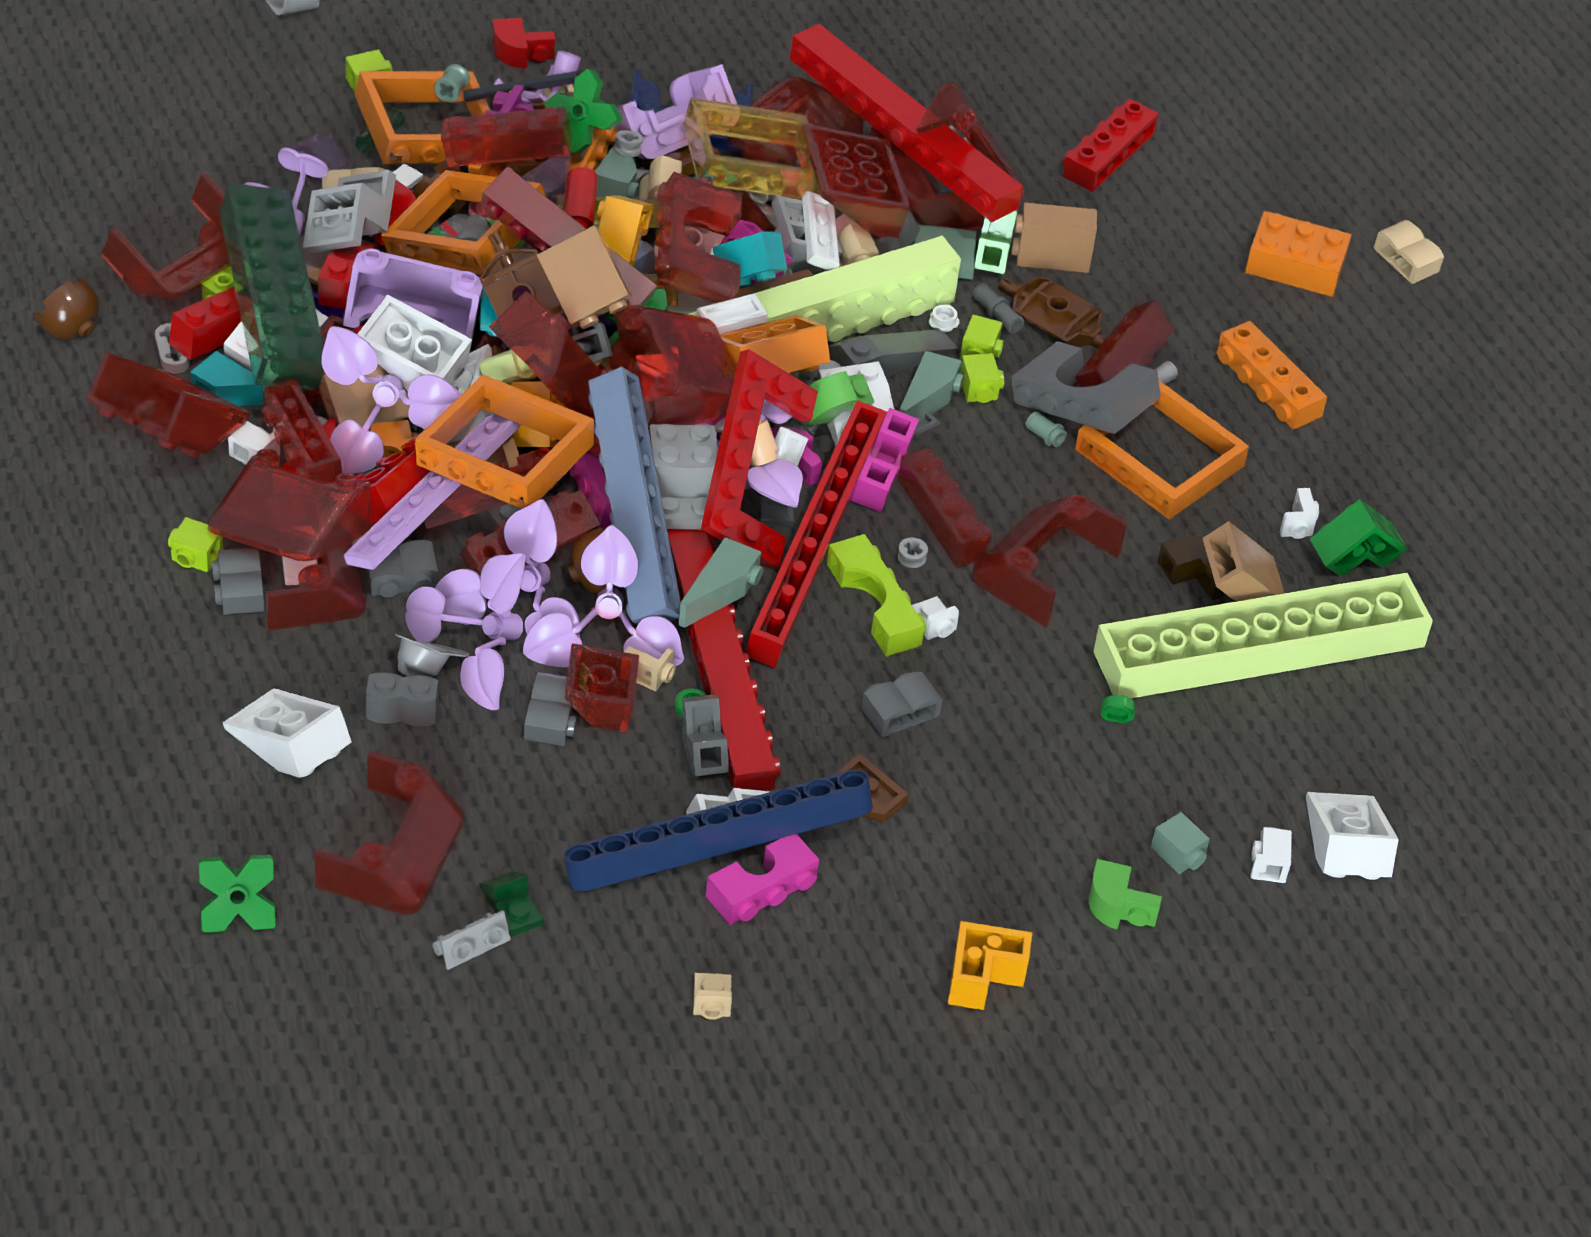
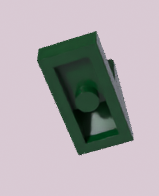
[479,871,543,937]

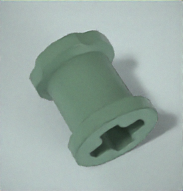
[435,64,470,102]

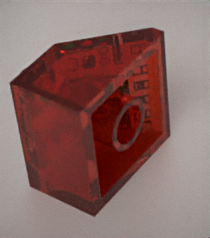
[564,643,639,733]

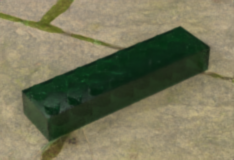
[220,184,324,390]

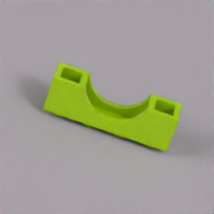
[827,534,926,657]

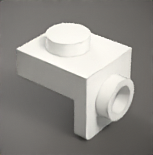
[1280,488,1319,539]

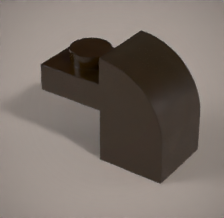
[1157,536,1224,600]

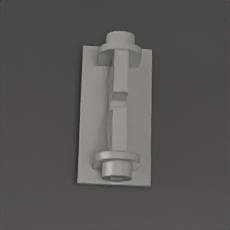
[432,910,510,970]

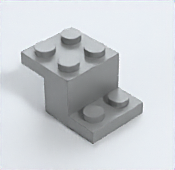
[303,170,396,253]
[771,195,843,277]
[649,424,718,529]

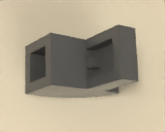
[682,694,729,776]

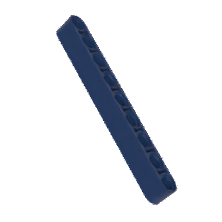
[564,770,873,891]

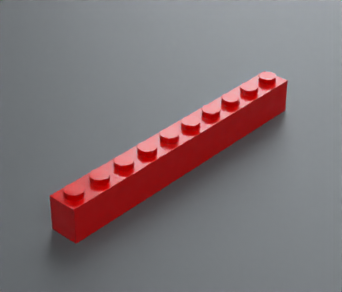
[789,24,1023,223]
[745,400,887,669]
[667,529,781,791]

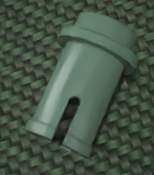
[1025,411,1067,447]

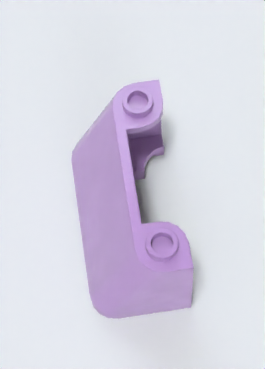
[614,64,739,160]
[343,249,483,339]

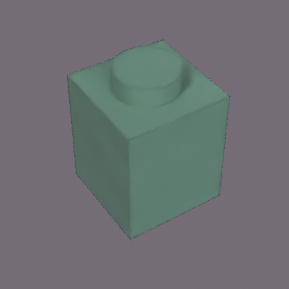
[1151,812,1210,874]

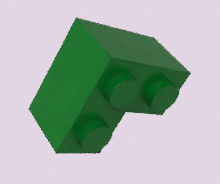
[1310,499,1408,576]

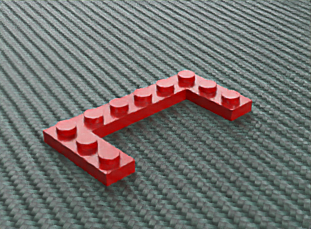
[700,349,818,568]

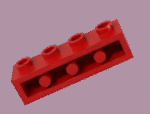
[1063,98,1159,192]

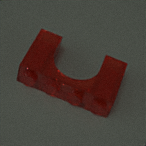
[654,172,742,304]

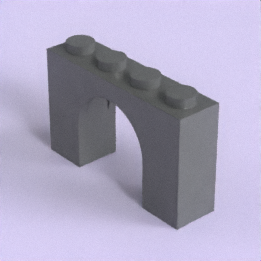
[1011,341,1161,434]

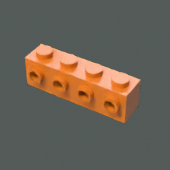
[1217,321,1327,430]

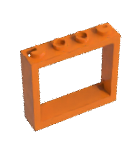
[354,71,490,164]
[381,170,546,275]
[415,374,594,509]
[1075,381,1249,520]

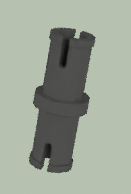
[972,283,1025,334]

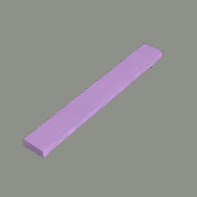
[344,413,521,570]

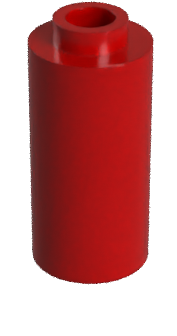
[564,167,598,229]

